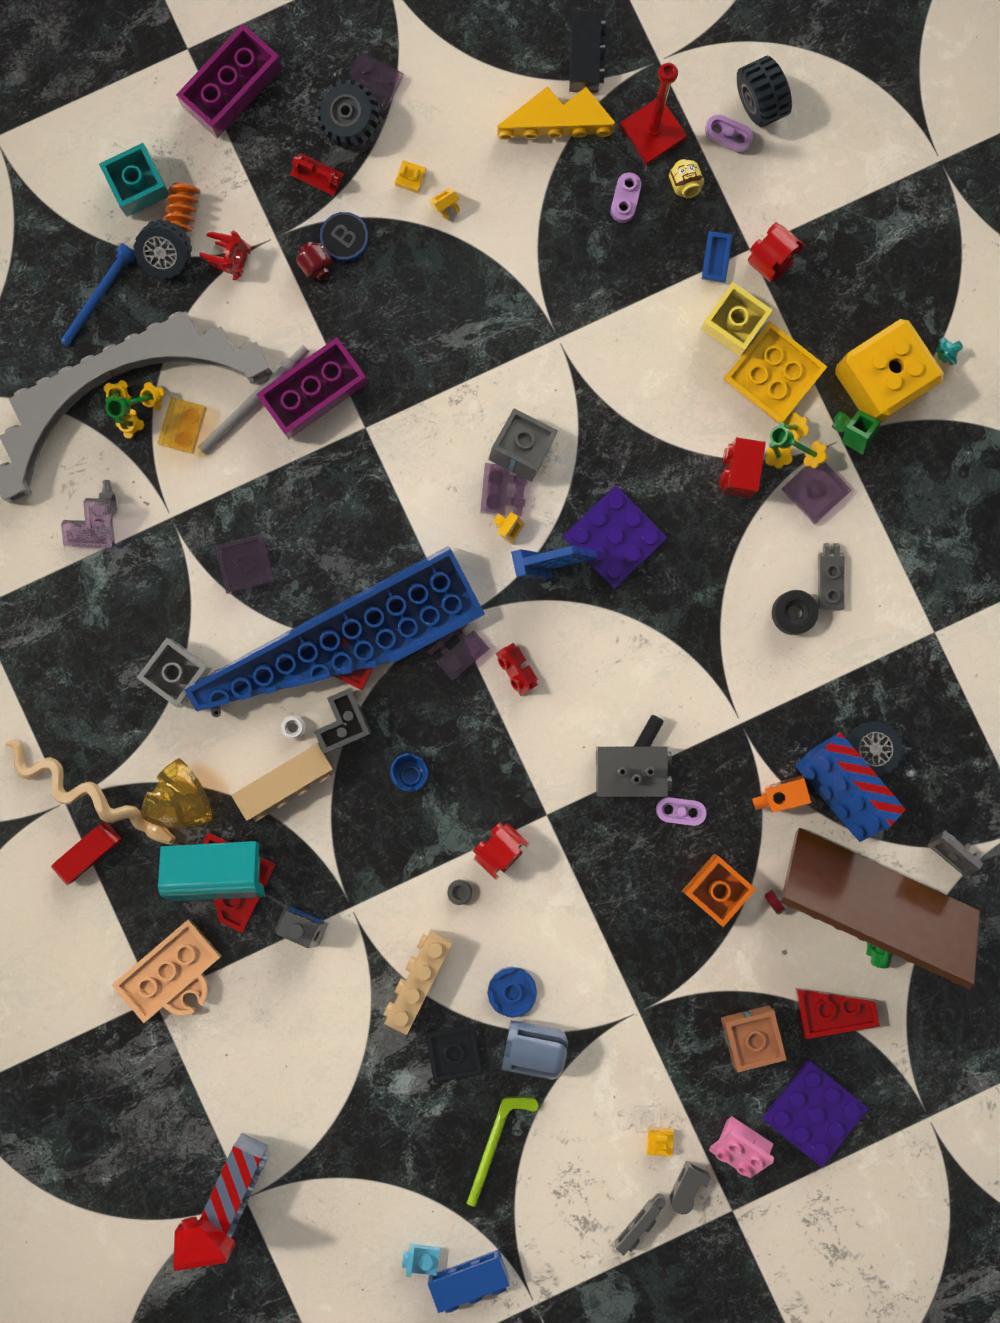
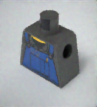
[275,904,329,949]

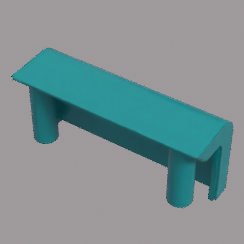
[158,841,266,902]

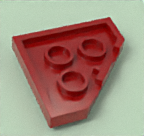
[203,832,276,933]

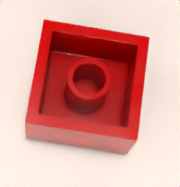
[719,437,766,499]

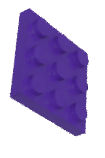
[563,485,667,590]
[762,1059,869,1167]

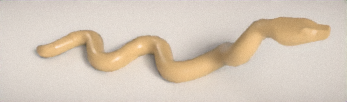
[5,740,176,845]

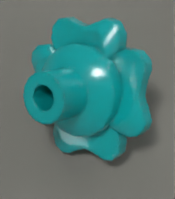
[936,338,964,365]

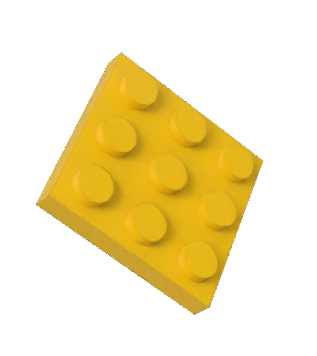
[723,321,827,424]

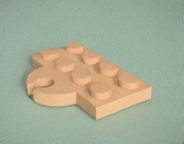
[112,919,221,1023]

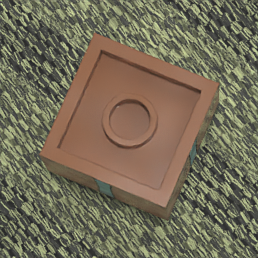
[721,1005,786,1072]

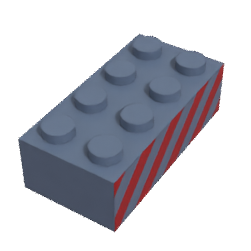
[200,1133,269,1238]

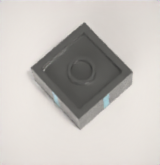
[488,408,558,482]

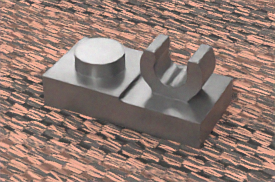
[927,830,983,877]

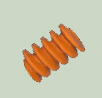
[163,183,201,237]

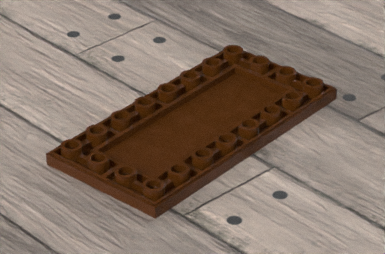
[781,828,980,989]

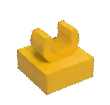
[395,160,426,194]
[429,188,460,220]
[493,512,525,544]
[646,1127,674,1157]

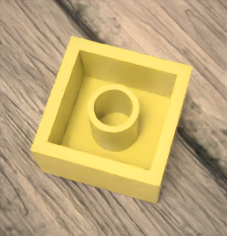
[701,282,773,357]

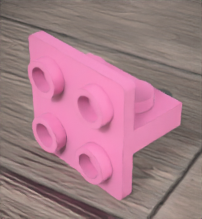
[709,1116,774,1178]

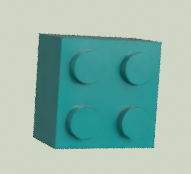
[99,143,170,217]

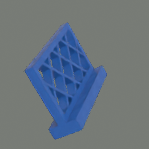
[511,546,598,580]

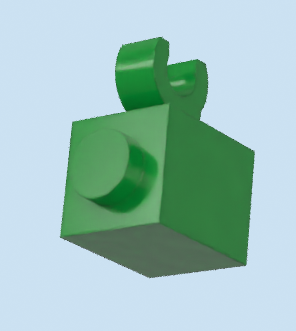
[832,410,881,455]

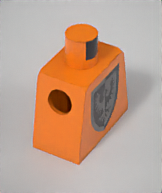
[752,775,811,813]

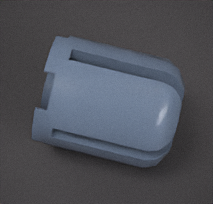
[502,1020,568,1080]

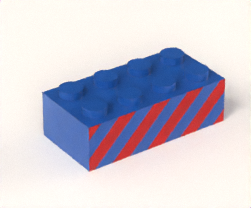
[795,732,906,842]

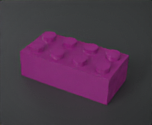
[176,24,283,138]
[256,337,368,440]

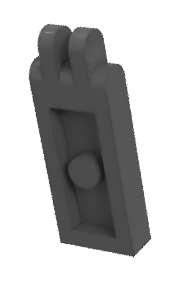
[818,543,845,610]
[614,1193,666,1256]

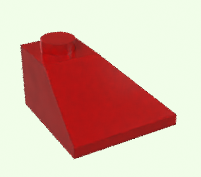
[173,1217,235,1271]

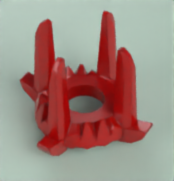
[199,230,251,280]

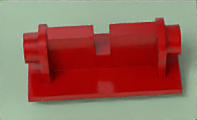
[290,153,344,196]
[496,643,538,696]

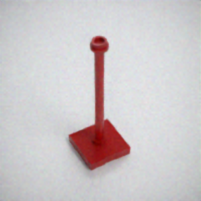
[619,63,687,166]

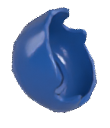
[390,753,428,792]

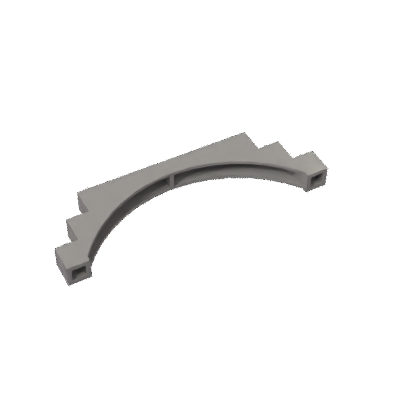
[0,311,273,503]

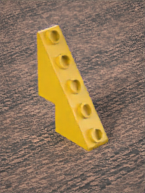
[497,86,615,140]

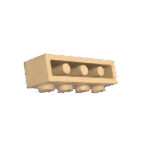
[231,743,335,822]
[383,930,453,1035]

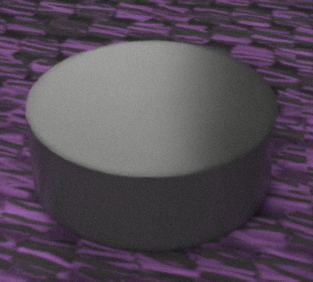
[447,879,472,905]

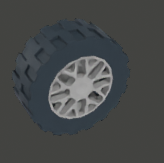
[133,219,192,279]
[847,722,903,776]

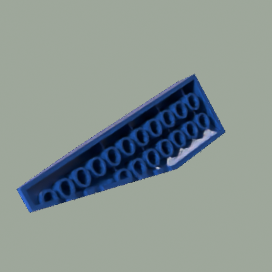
[184,546,485,711]

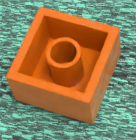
[682,854,756,927]

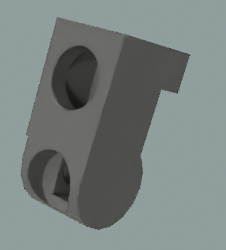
[670,1161,711,1215]

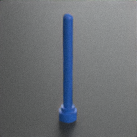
[61,243,136,346]

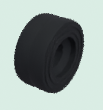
[772,590,819,635]

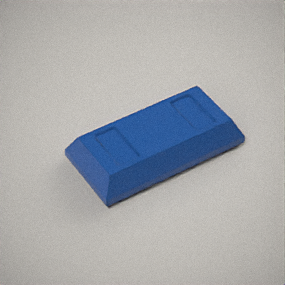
[701,231,733,283]

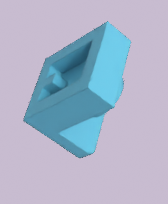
[402,1244,440,1277]

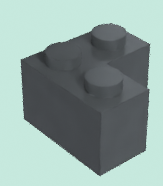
[314,688,372,754]

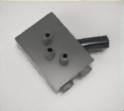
[596,715,672,797]

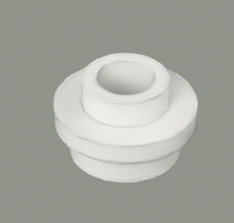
[281,715,306,740]

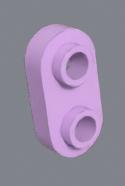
[705,115,753,152]
[611,172,641,223]
[656,797,706,826]

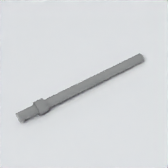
[198,345,309,454]

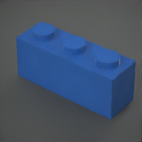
[428,1249,510,1313]

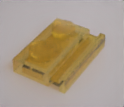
[157,397,207,455]

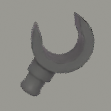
[99,480,117,514]

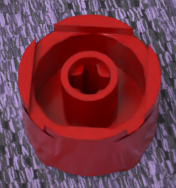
[748,222,805,283]
[473,822,530,880]

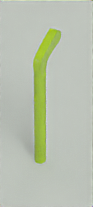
[467,1096,538,1207]

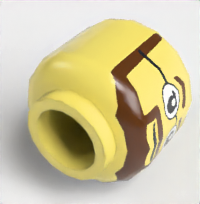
[669,159,704,198]

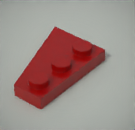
[796,988,880,1039]

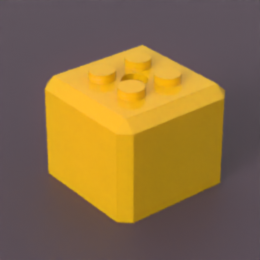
[835,319,944,424]

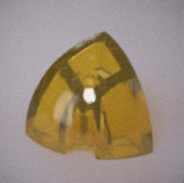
[141,758,212,828]

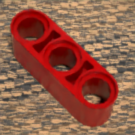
[51,821,122,886]

